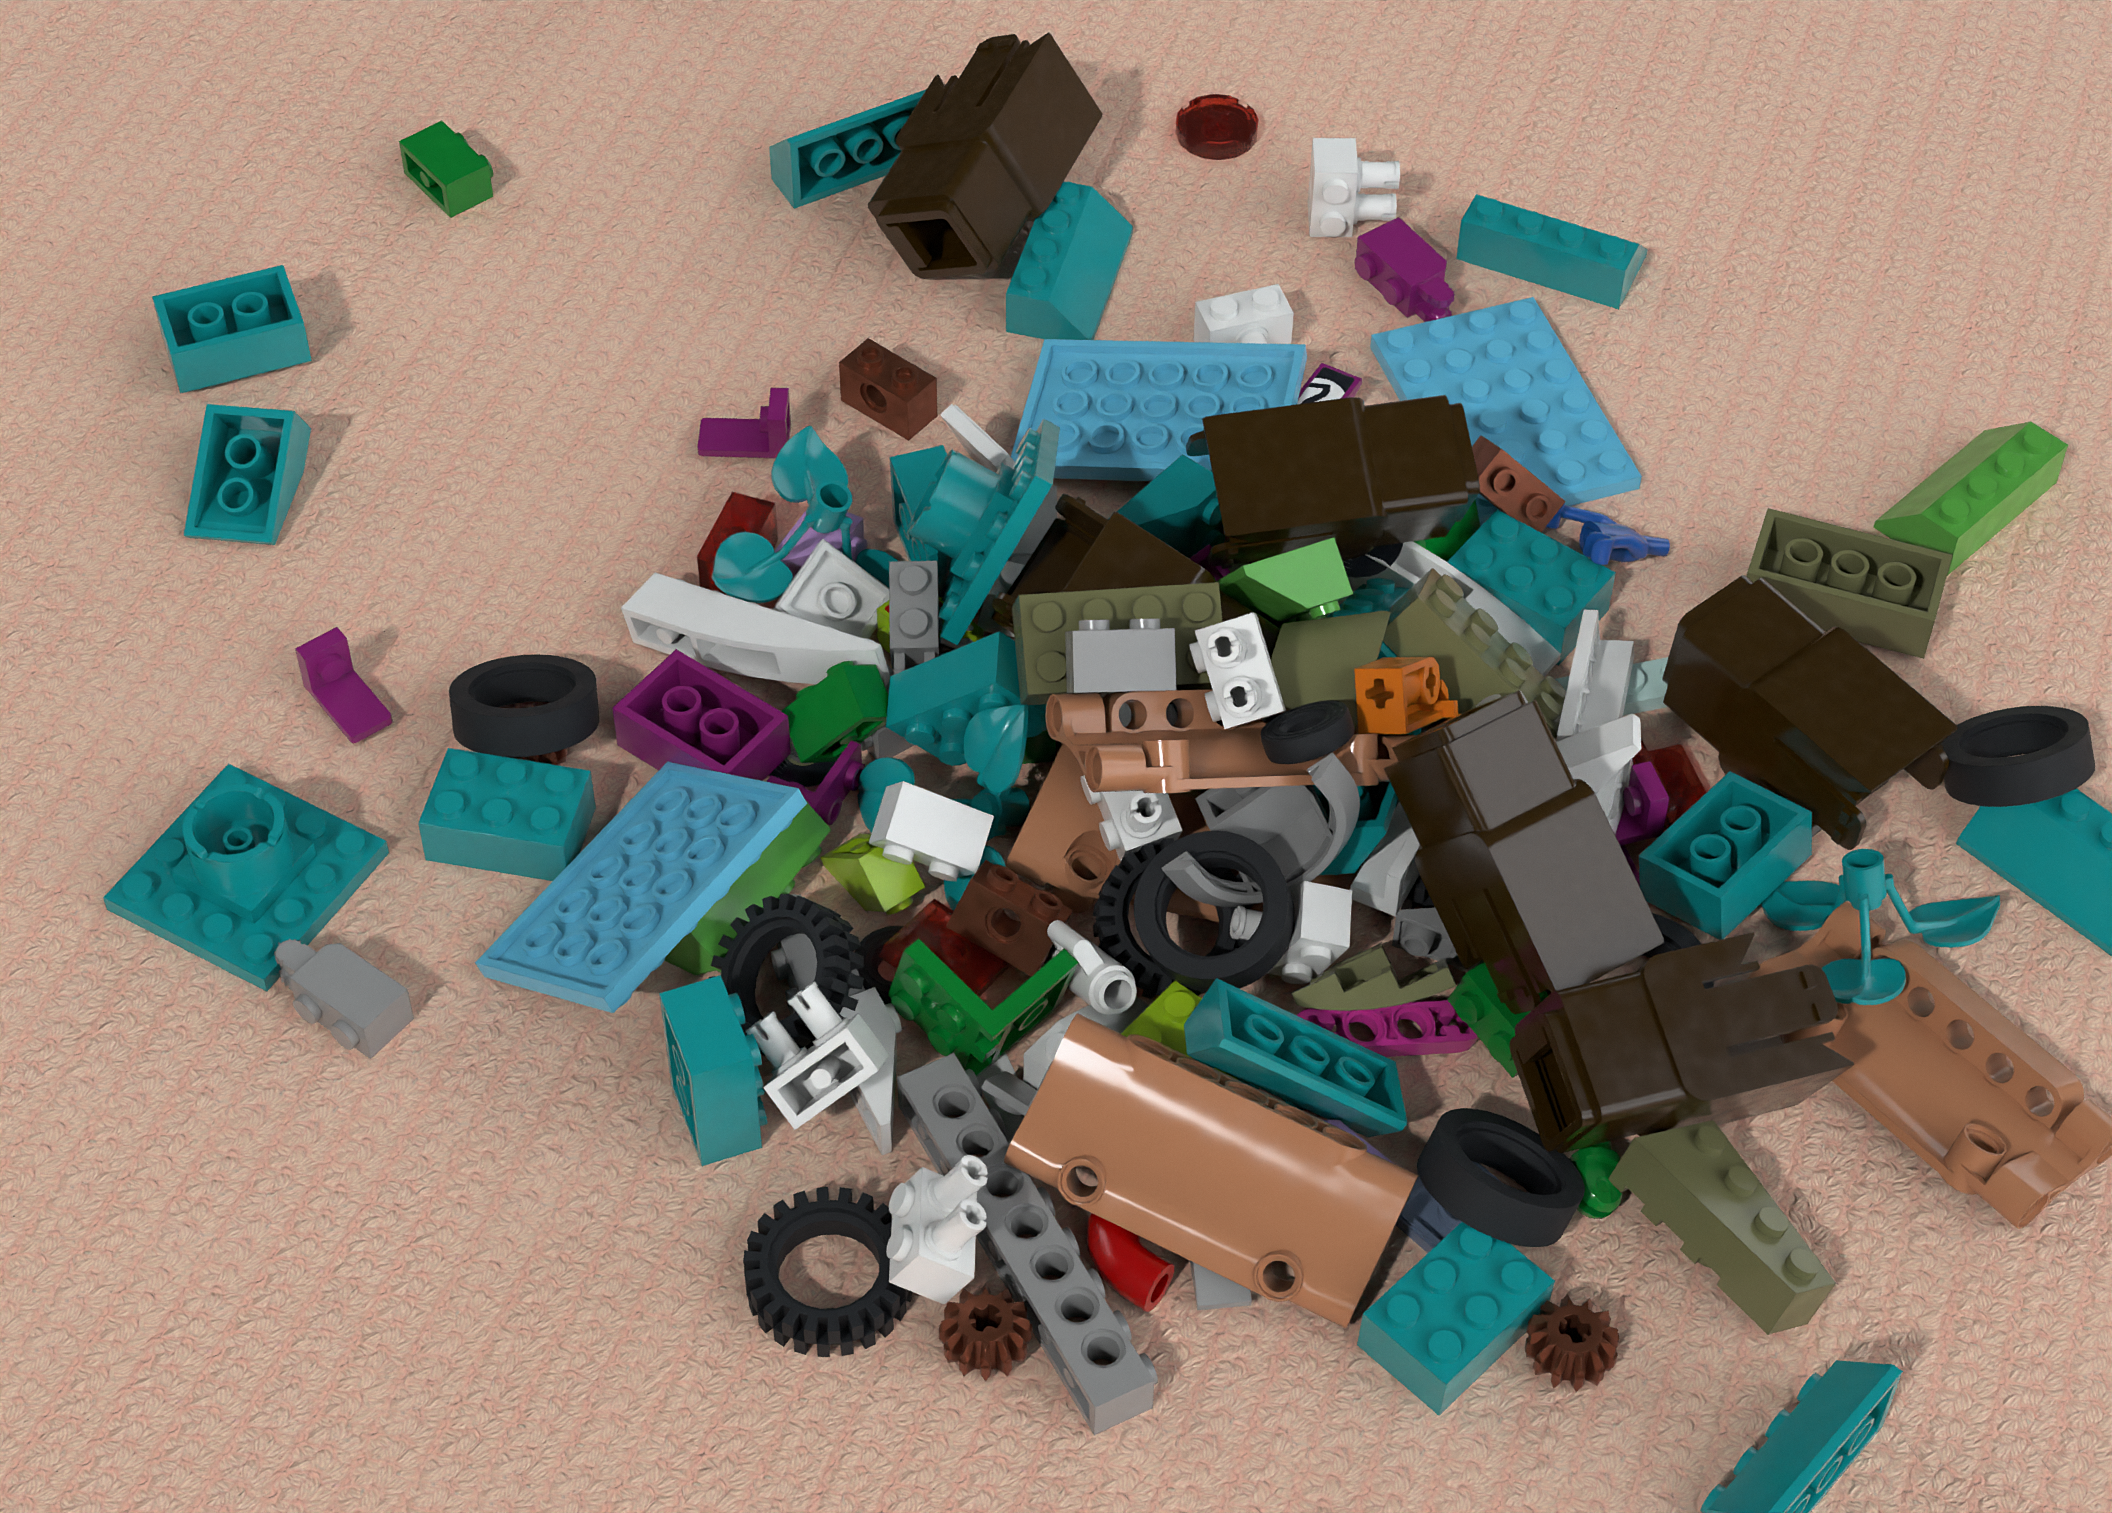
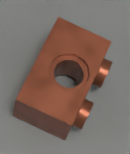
[839,338,938,441]
[1472,435,1566,532]
[946,860,1073,976]

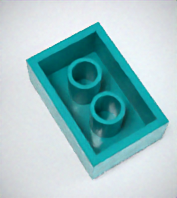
[152,265,312,394]
[1447,509,1616,666]
[886,631,1047,766]
[418,748,596,881]
[1639,771,1812,940]
[659,975,768,1166]
[1357,1222,1555,1415]

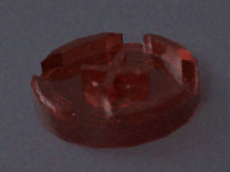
[1175,94,1259,160]

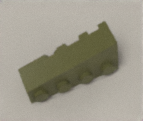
[1608,1120,1836,1335]

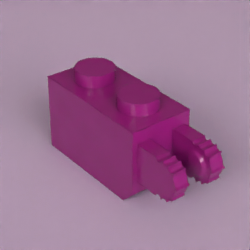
[1354,217,1455,322]

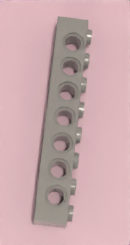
[897,1053,1158,1435]

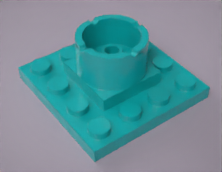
[907,419,1060,646]
[103,763,389,992]

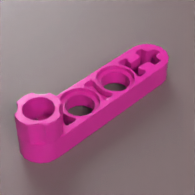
[1297,1000,1478,1057]

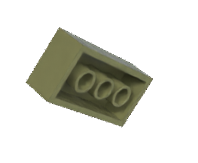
[1747,508,1953,659]
[1383,568,1566,739]
[1012,582,1223,705]

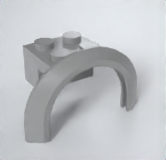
[1162,752,1360,907]

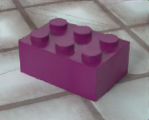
[612,649,791,781]

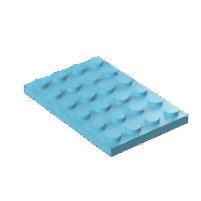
[1370,297,1642,526]
[1011,339,1307,481]
[475,762,807,1013]

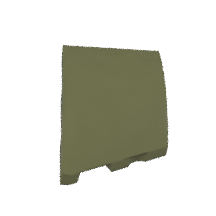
[1271,611,1391,732]
[1291,943,1456,1011]

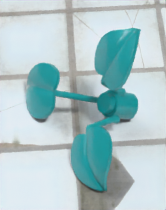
[712,426,898,603]
[857,704,1030,912]
[1761,849,2000,1005]

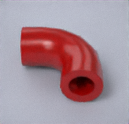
[1088,1213,1175,1312]

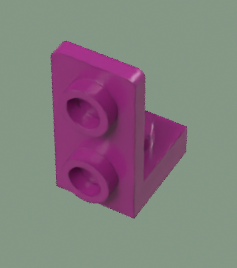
[697,387,791,458]
[295,627,393,743]
[766,740,866,825]
[1615,761,1669,846]

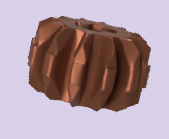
[939,1283,1032,1382]
[1524,1294,1619,1393]

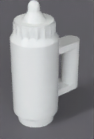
[1047,920,1137,1015]

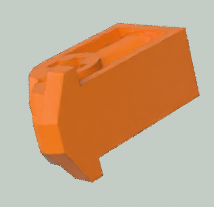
[1354,657,1458,734]

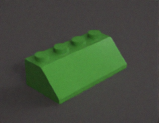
[1874,422,2068,576]
[1216,537,1353,629]
[664,787,831,975]

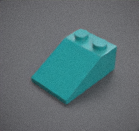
[184,404,311,545]
[889,445,952,597]
[1108,454,1225,558]

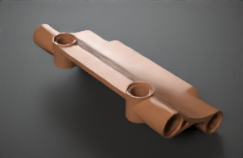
[1045,690,1416,793]
[1748,901,2112,1229]
[1004,1013,1418,1329]

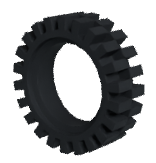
[1093,838,1252,999]
[709,894,864,1056]
[743,1187,913,1357]

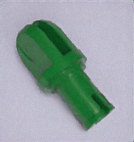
[1570,1141,1623,1219]

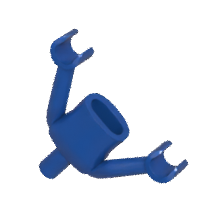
[1546,503,1670,565]

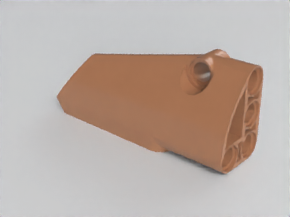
[1005,743,1362,922]

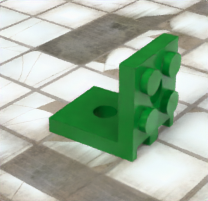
[888,938,1079,1077]

